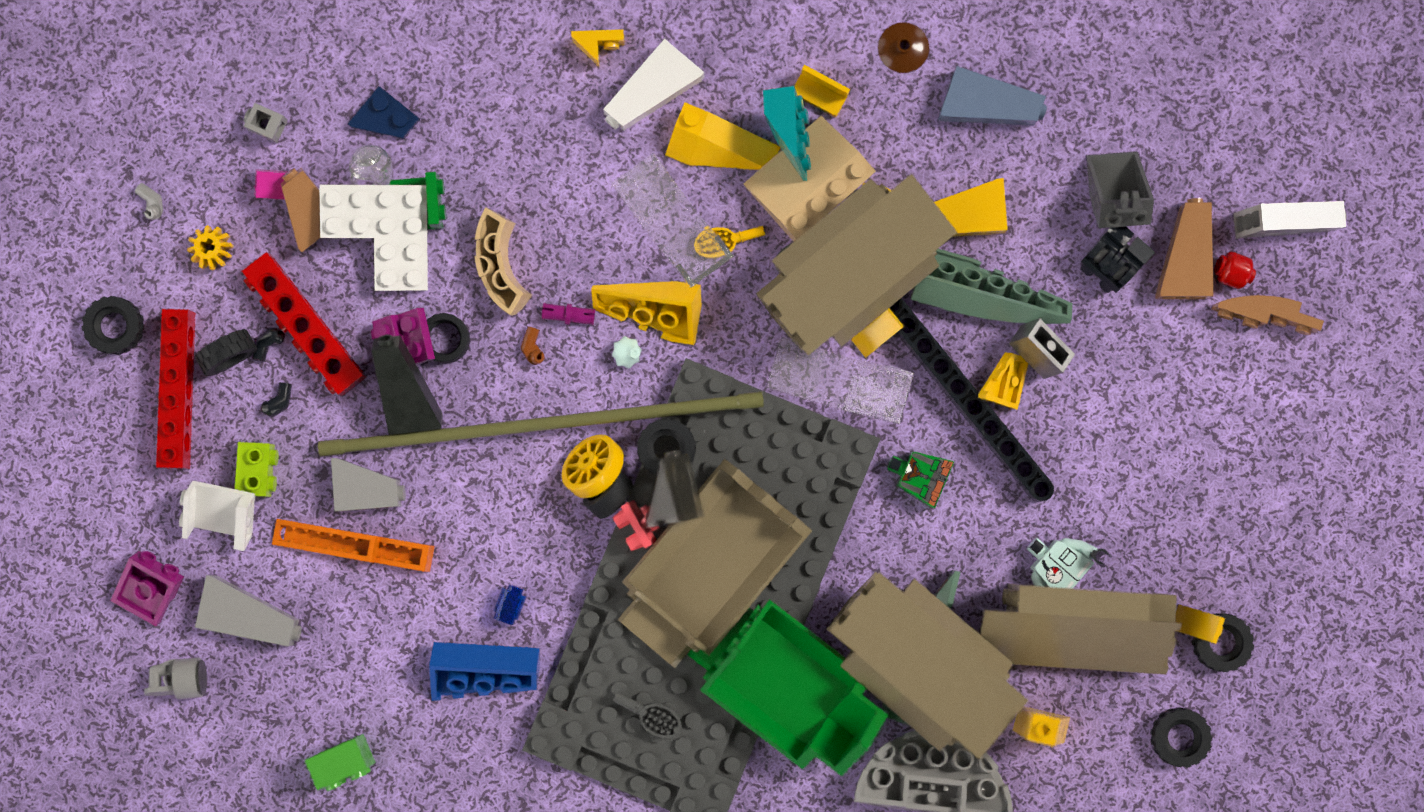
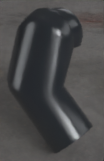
[252,328,285,362]
[261,382,292,417]

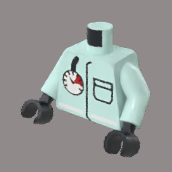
[1027,538,1111,589]

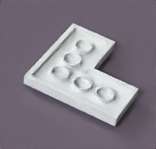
[320,185,428,291]

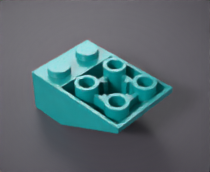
[763,86,811,181]

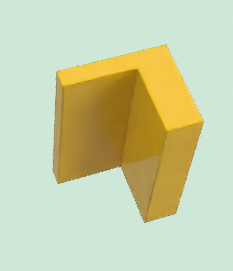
[794,65,850,118]

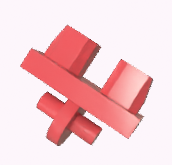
[613,500,661,551]

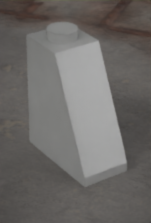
[331,458,406,512]

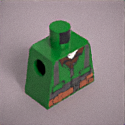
[887,451,954,509]

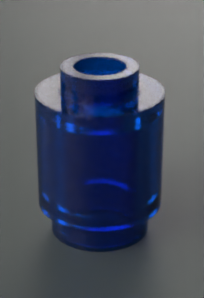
[493,584,527,625]

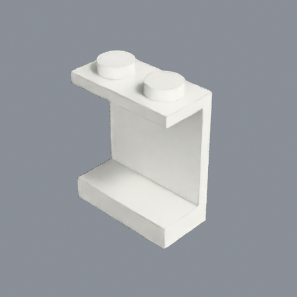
[179,481,255,551]

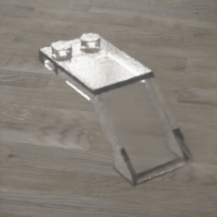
[611,153,734,287]
[766,337,914,424]

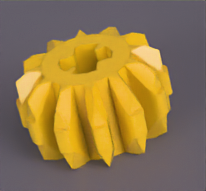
[187,225,233,270]

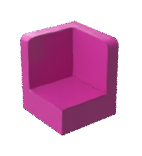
[254,169,288,200]

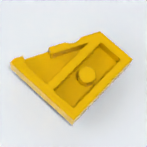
[978,352,1028,410]

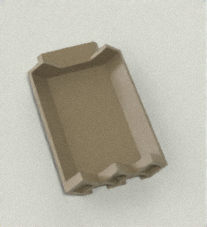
[618,459,812,668]

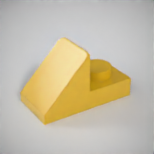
[571,29,625,66]

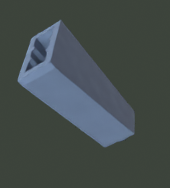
[938,66,1047,126]

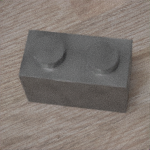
[1009,318,1075,379]

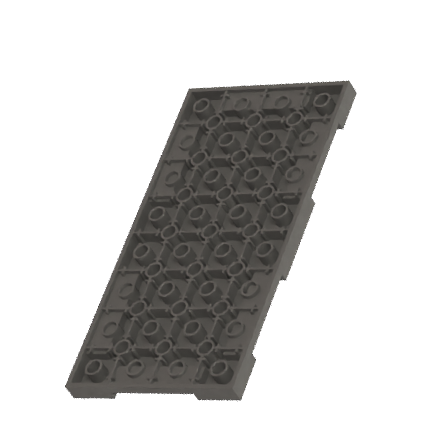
[522,358,881,812]

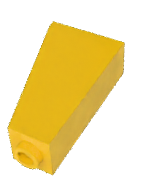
[934,178,1008,237]
[1013,706,1070,746]

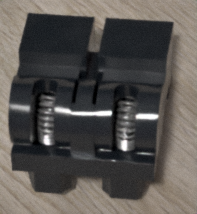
[1080,226,1155,293]

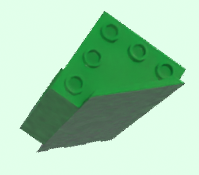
[687,599,888,777]

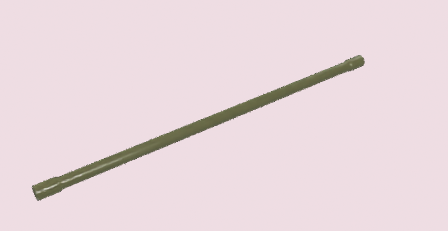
[318,391,764,457]

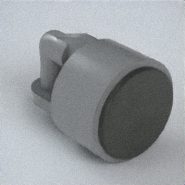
[144,657,207,699]

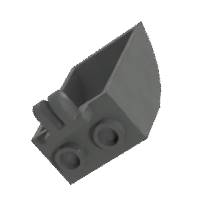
[1086,151,1154,228]

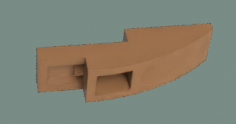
[1212,295,1324,335]

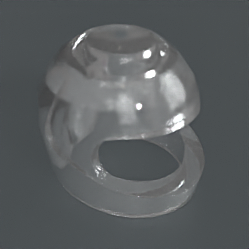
[349,144,393,185]

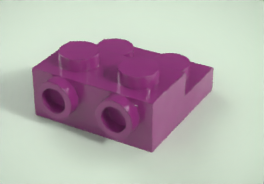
[371,308,435,365]
[110,551,184,626]

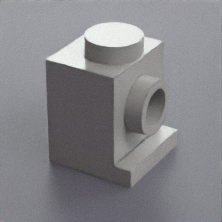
[244,103,288,143]

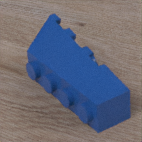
[429,642,540,701]

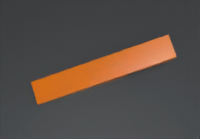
[272,519,435,572]

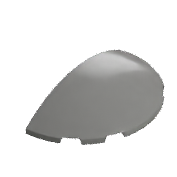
[854,731,1013,812]

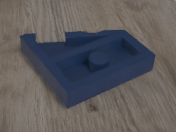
[348,86,420,139]

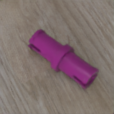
[541,303,595,325]

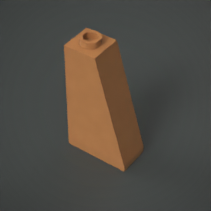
[1155,198,1213,299]

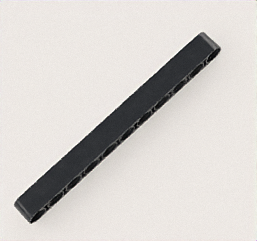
[894,298,1054,502]

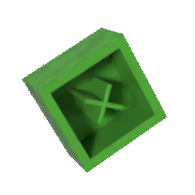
[305,734,376,792]

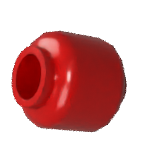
[1214,251,1256,289]

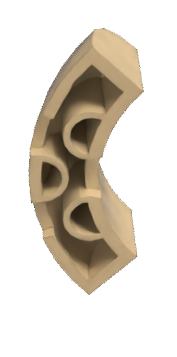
[475,207,532,316]

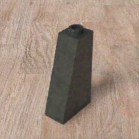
[371,335,443,435]

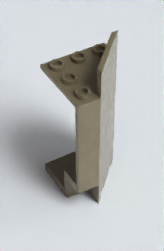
[756,174,957,356]
[827,572,1029,760]
[980,583,1182,675]

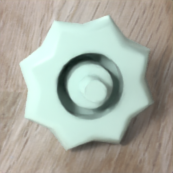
[612,336,642,369]

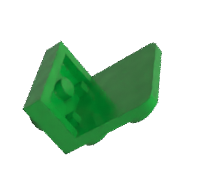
[388,172,446,230]

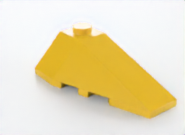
[665,102,780,170]
[591,281,702,345]

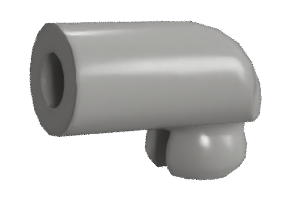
[135,183,163,220]

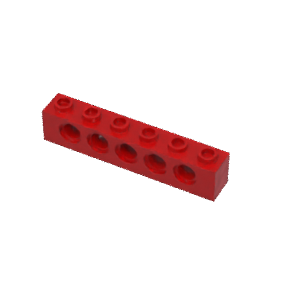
[242,252,367,396]
[156,309,196,469]

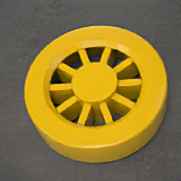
[561,434,624,498]

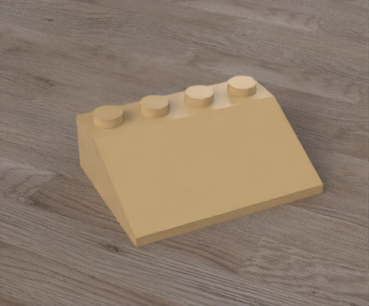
[743,116,876,242]

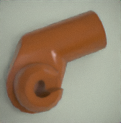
[521,326,545,365]

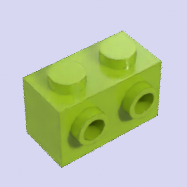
[235,442,279,497]

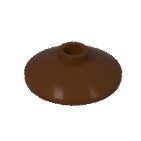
[878,22,929,73]

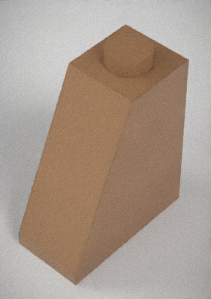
[281,167,320,252]

